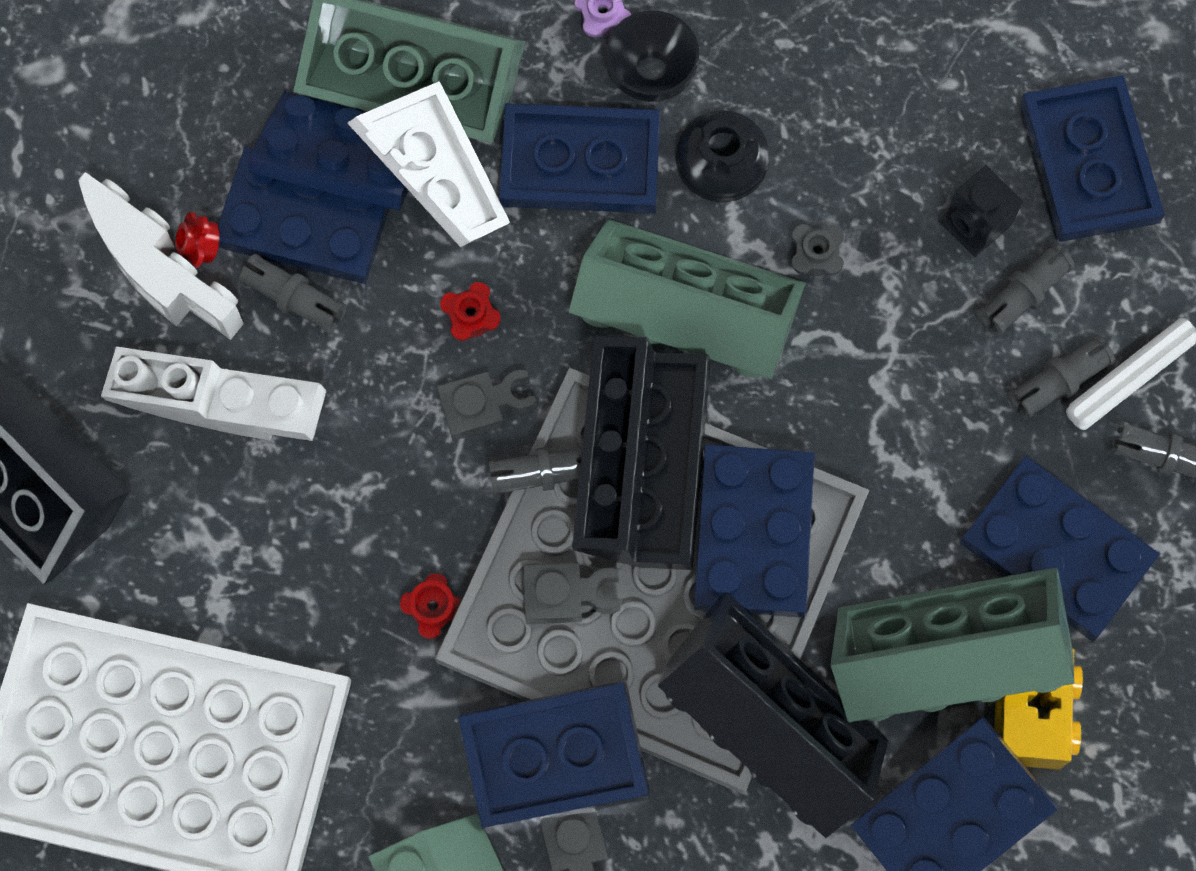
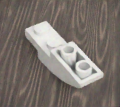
[79,172,244,340]
[101,347,326,441]

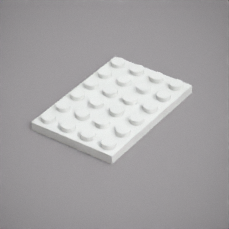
[0,603,351,871]

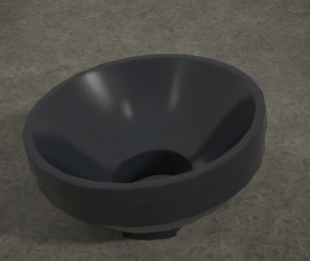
[606,11,699,102]
[675,110,769,203]

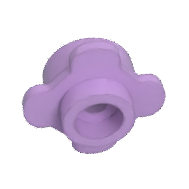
[575,0,631,37]

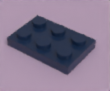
[1020,75,1165,242]
[249,91,409,211]
[499,103,660,214]
[218,147,390,284]
[694,444,815,618]
[959,456,1160,642]
[458,680,650,828]
[851,717,1059,871]

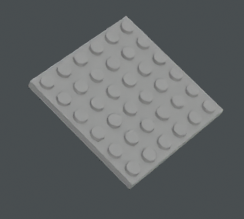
[435,367,869,795]

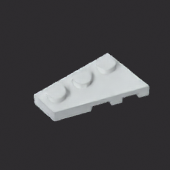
[348,81,510,247]

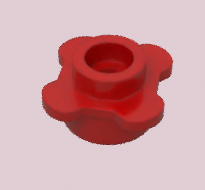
[175,212,219,268]
[440,282,501,341]
[400,574,463,639]

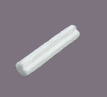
[1066,318,1196,430]

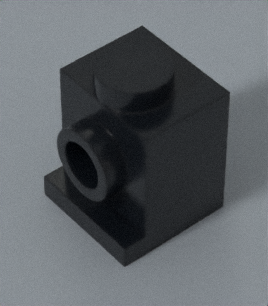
[939,165,1023,257]

